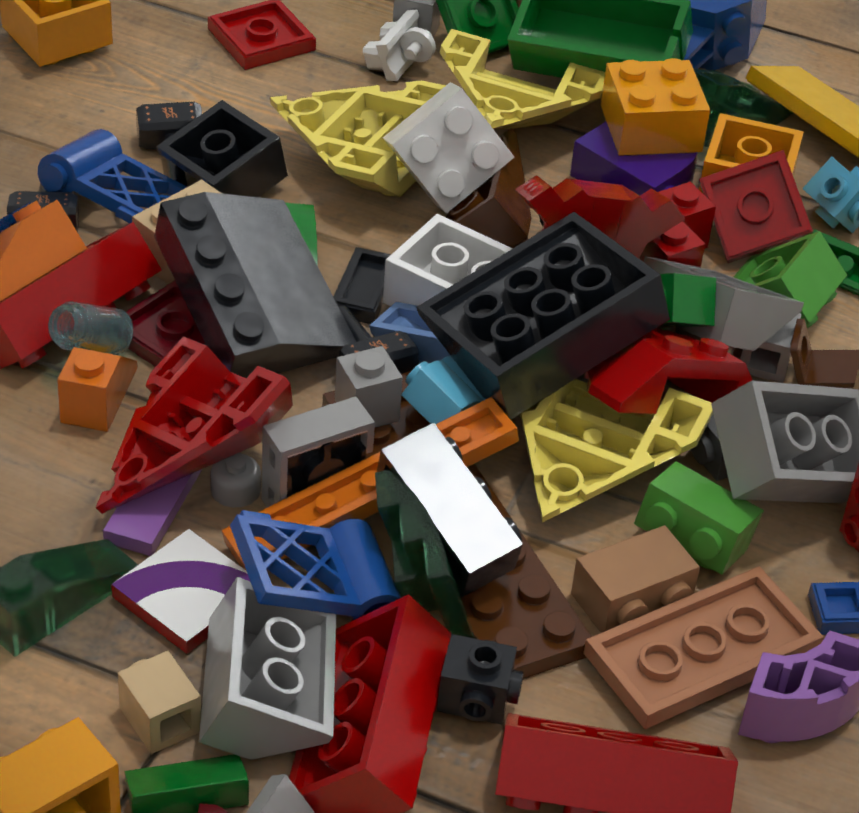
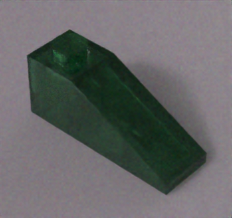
[0,539,138,657]

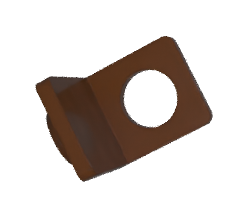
[790,318,859,388]

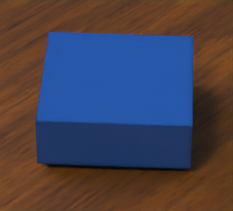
[808,582,859,635]

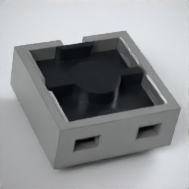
[261,396,375,507]

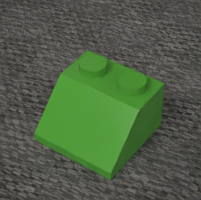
[734,231,847,328]

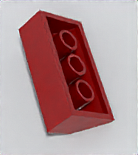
[0,222,162,369]
[289,594,451,813]
[495,713,738,813]

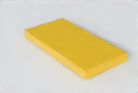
[745,66,859,158]

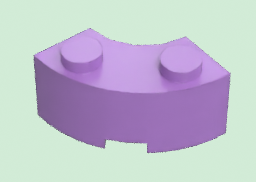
[738,630,859,743]

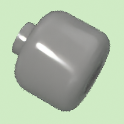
[210,453,261,508]

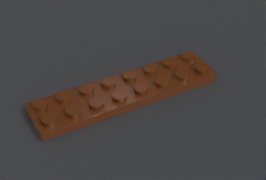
[322,371,592,679]

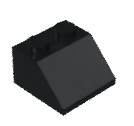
[156,100,288,197]

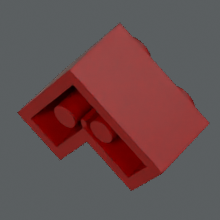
[639,181,716,267]

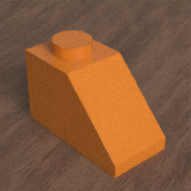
[57,347,138,432]

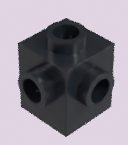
[437,634,524,725]

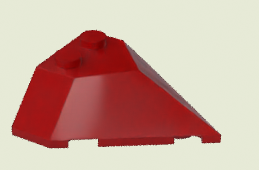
[583,327,753,414]
[96,336,293,514]

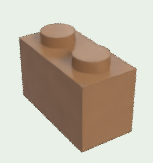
[571,525,700,633]

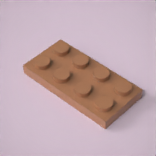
[583,566,824,729]

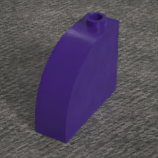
[570,122,699,196]

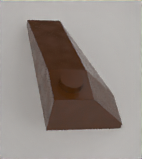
[441,128,532,248]

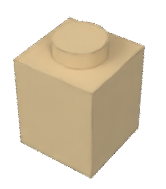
[118,651,201,754]

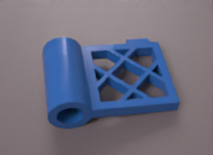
[37,129,187,224]
[230,510,401,621]

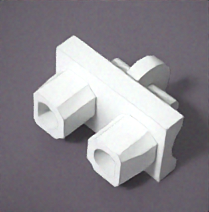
[363,9,436,81]

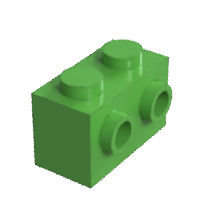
[634,461,764,575]

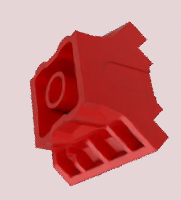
[515,175,685,258]

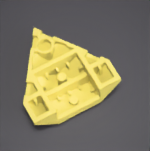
[440,29,605,130]
[270,80,446,197]
[520,378,713,523]

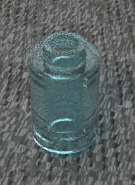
[48,301,133,355]

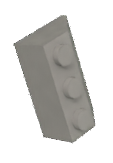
[644,256,804,355]
[199,577,336,760]

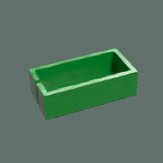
[507,0,693,78]

